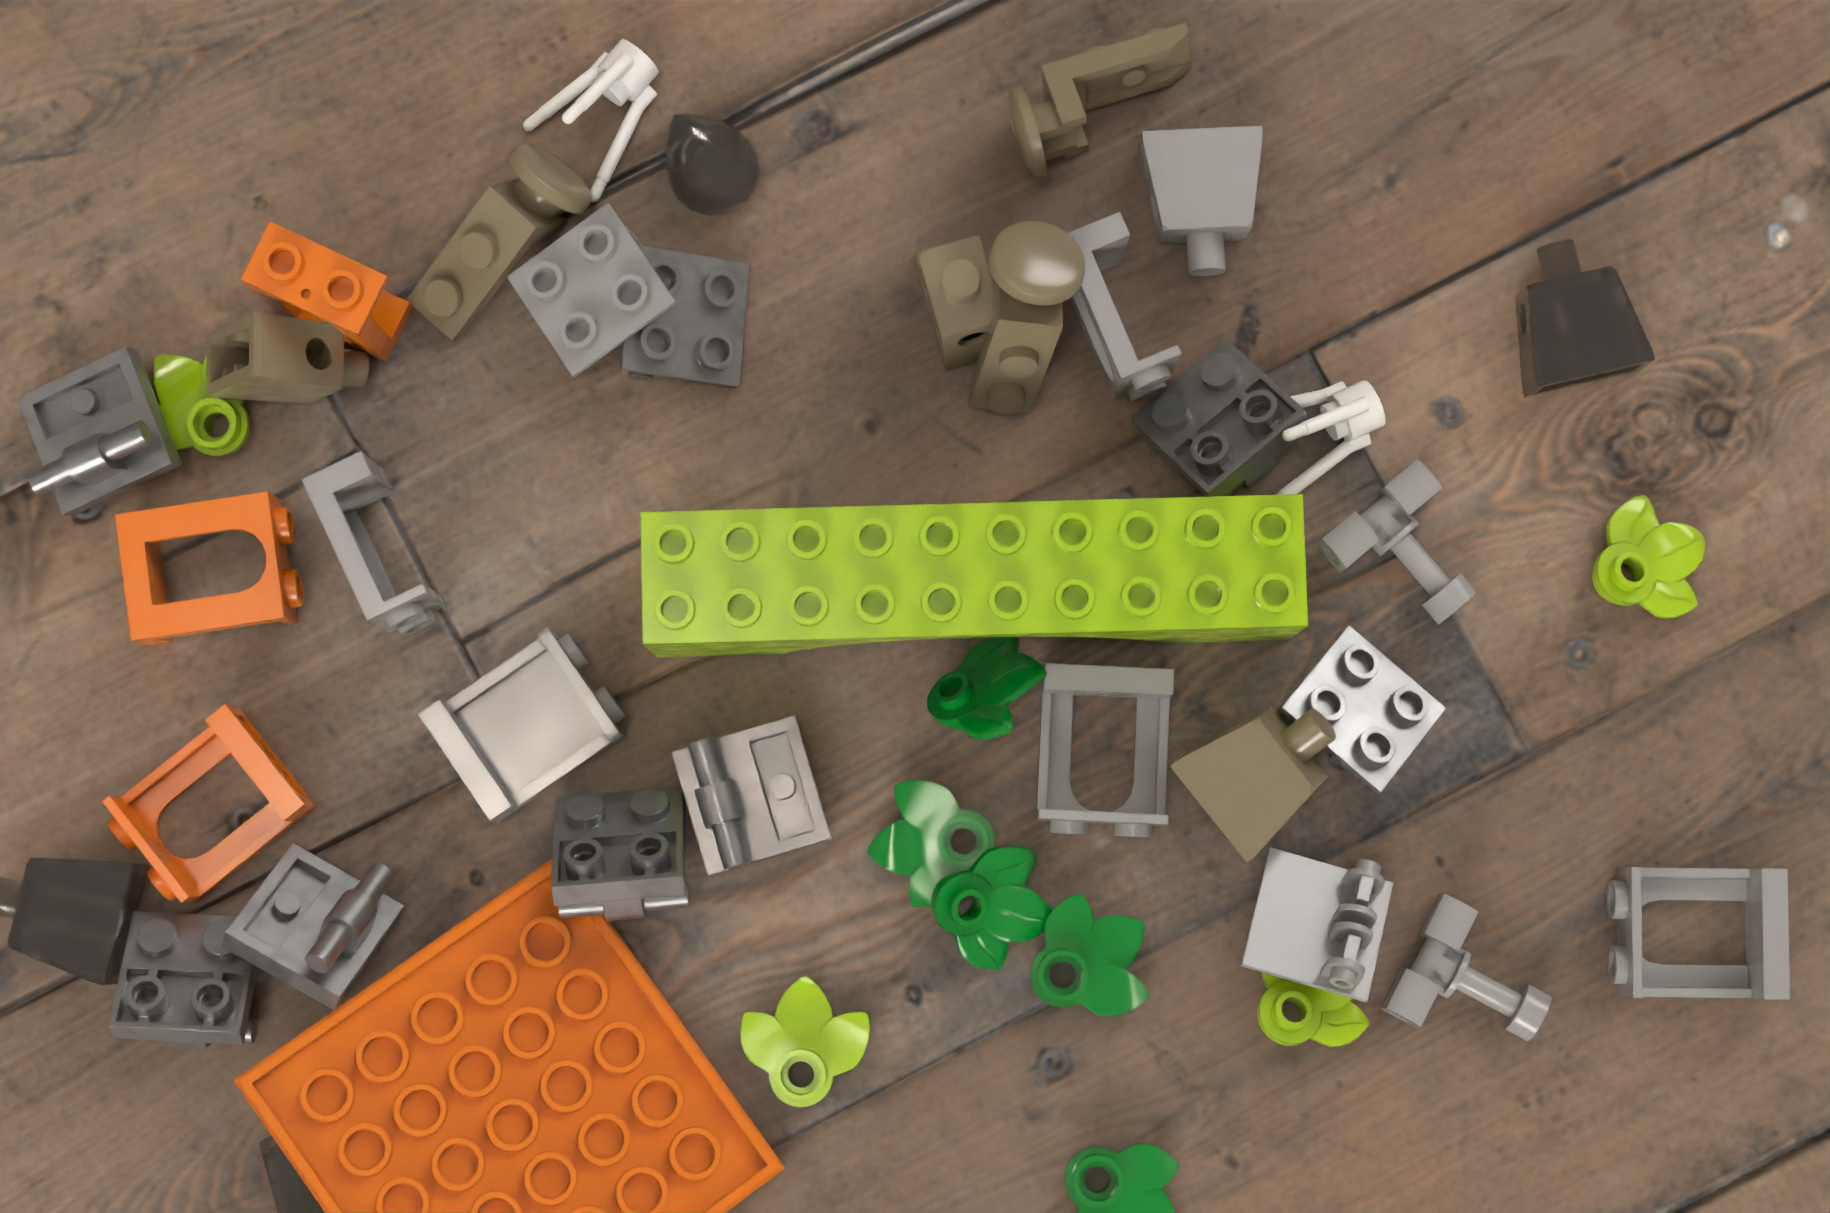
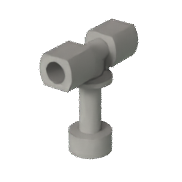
[1316,459,1477,625]
[1381,894,1552,1042]

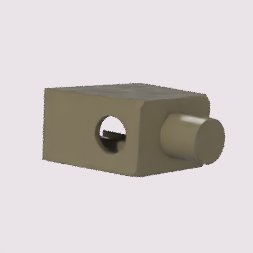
[913,235,994,371]
[206,311,369,404]
[1170,706,1336,863]

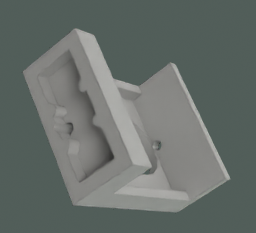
[1068,212,1182,403]
[301,451,447,636]
[1036,663,1174,838]
[1607,867,1790,1000]

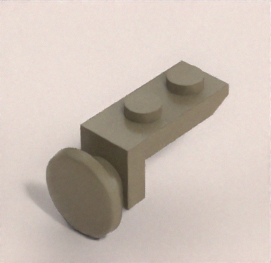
[1008,23,1191,178]
[406,144,592,341]
[968,221,1085,414]

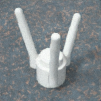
[523,39,659,203]
[1275,380,1386,495]

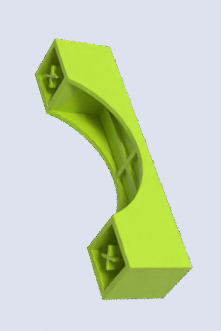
[640,494,1308,657]

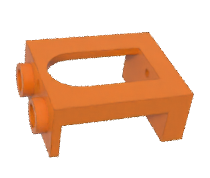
[241,221,414,363]
[115,491,304,647]
[102,704,317,903]

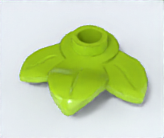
[153,354,250,457]
[1592,495,1705,619]
[1257,972,1370,1047]
[741,976,870,1107]

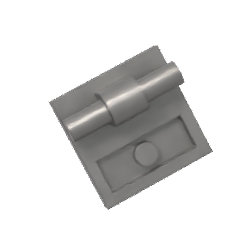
[1130,338,1309,497]
[17,347,183,515]
[672,715,832,876]
[551,786,690,921]
[221,843,404,1010]
[108,911,258,1048]

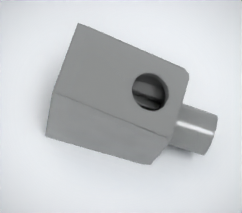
[1138,126,1263,276]

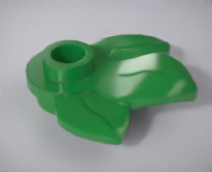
[927,637,1047,740]
[867,780,996,908]
[931,845,1051,969]
[1030,893,1149,1017]
[1064,1143,1180,1213]

